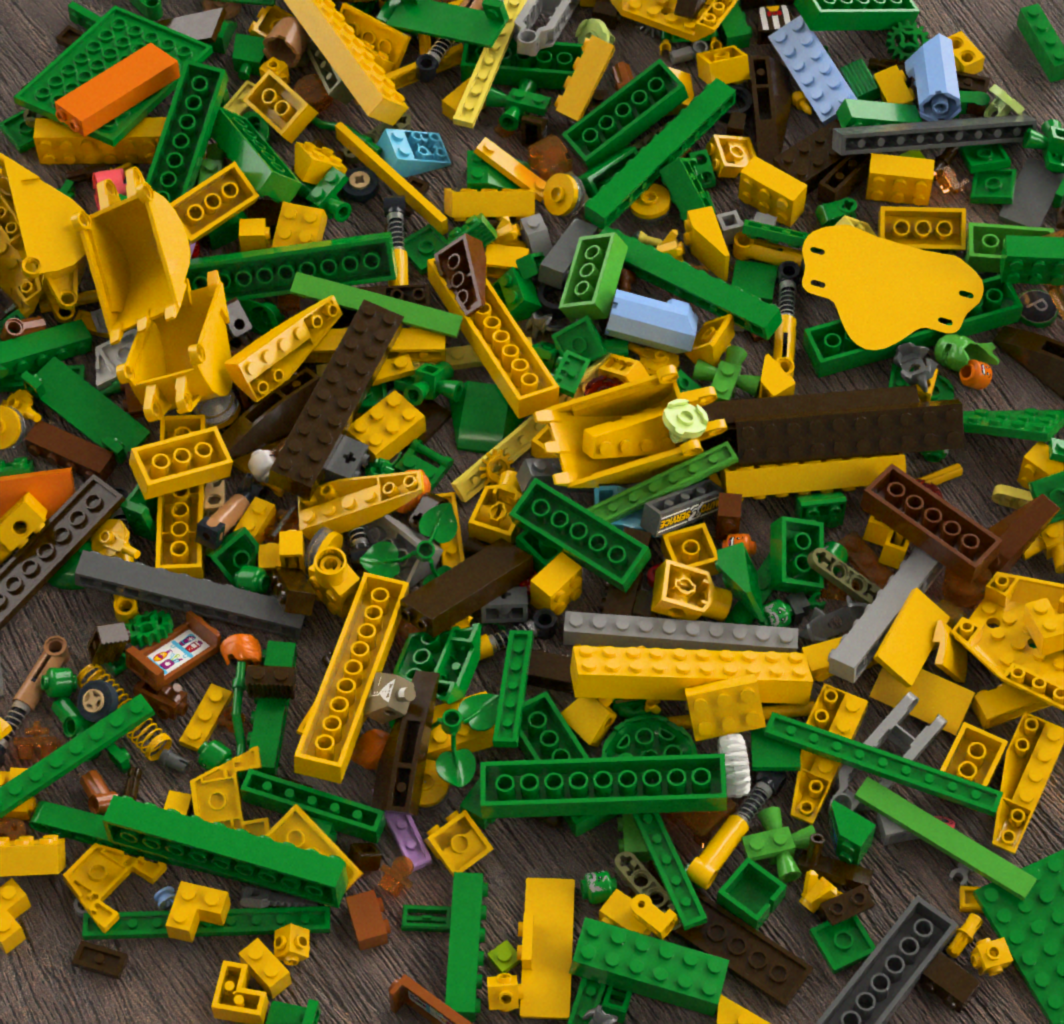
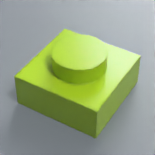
[487,940,522,974]

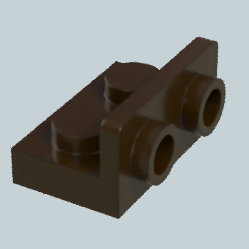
[817,884,875,926]

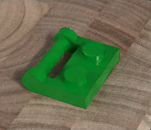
[394,439,454,492]

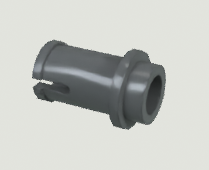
[159,749,191,775]

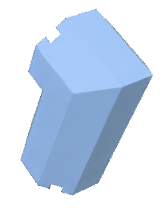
[904,33,961,121]
[604,289,698,354]

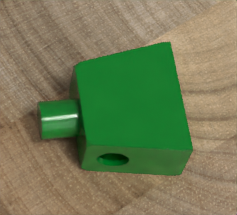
[232,33,269,80]

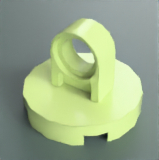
[575,18,615,45]
[984,84,1025,117]
[662,399,708,444]

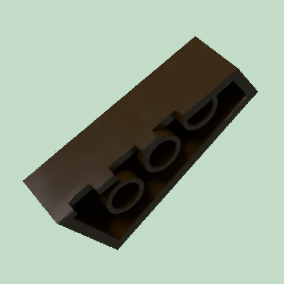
[600,527,653,616]

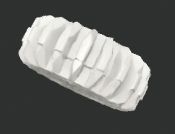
[717,733,751,798]

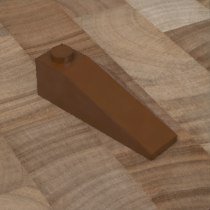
[434,233,486,317]
[985,494,1061,576]

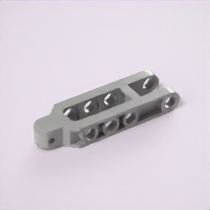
[514,0,580,56]
[828,692,948,814]

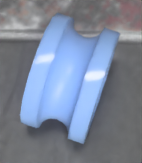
[154,886,176,909]

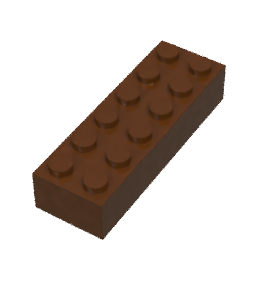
[860,464,1003,584]

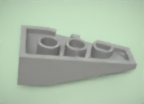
[363,514,443,589]

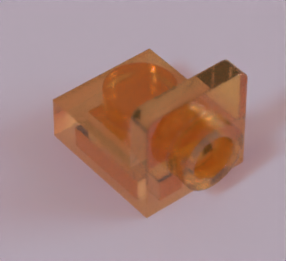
[933,165,969,195]

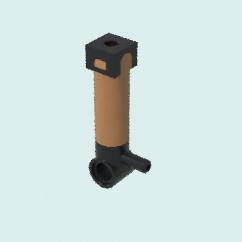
[195,473,267,550]

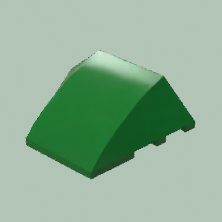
[449,381,524,454]
[393,623,481,704]

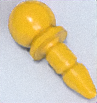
[791,91,812,115]

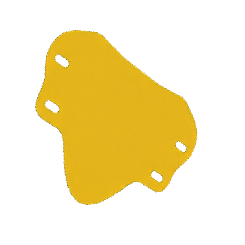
[802,225,984,350]

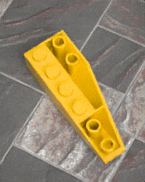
[297,470,424,543]

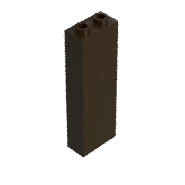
[400,538,534,638]

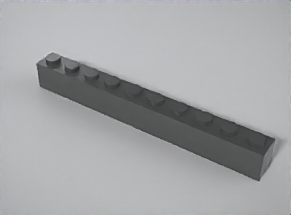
[832,114,1037,155]
[75,550,306,640]

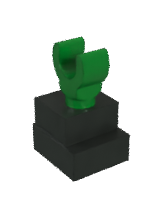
[785,592,826,625]

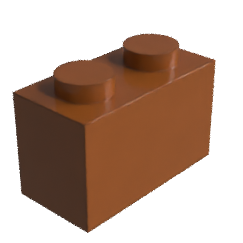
[346,890,391,951]

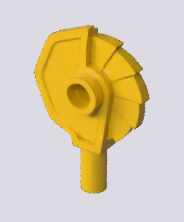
[628,342,680,375]
[1,389,41,422]
[90,519,141,559]

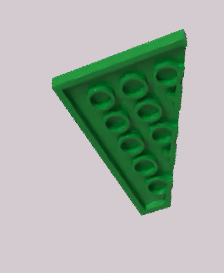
[963,408,1064,442]

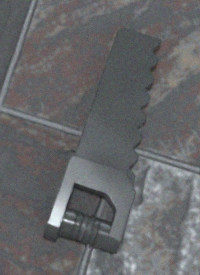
[240,886,319,908]

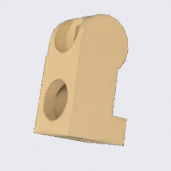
[204,479,226,517]

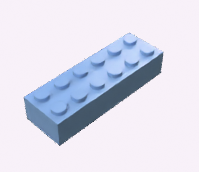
[768,15,858,126]

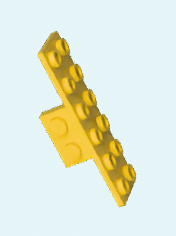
[517,877,575,1020]

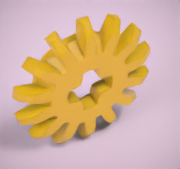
[479,449,515,486]

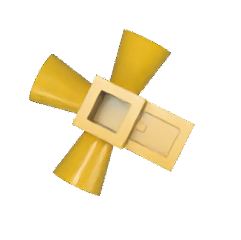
[1022,519,1064,574]

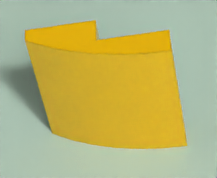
[932,620,968,683]

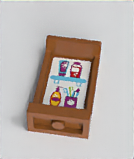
[126,610,221,691]
[388,974,472,1024]

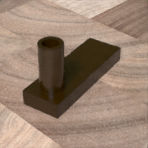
[798,833,874,891]

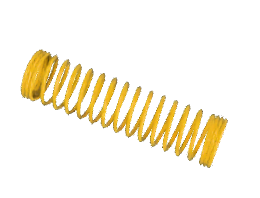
[77,663,172,761]

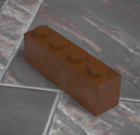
[24,420,117,482]

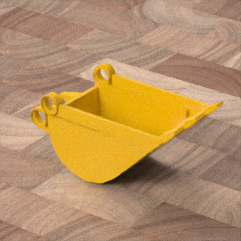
[0,153,88,324]
[70,166,191,345]
[116,270,233,422]
[533,365,728,488]

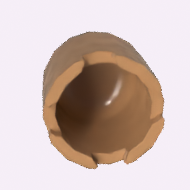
[263,16,311,68]

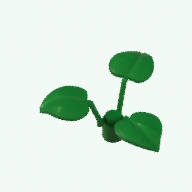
[360,503,458,585]
[389,694,499,788]

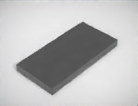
[998,157,1064,228]

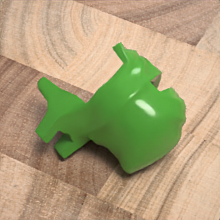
[934,333,1000,373]

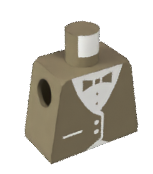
[363,672,416,724]

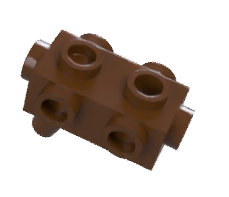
[133,680,189,720]

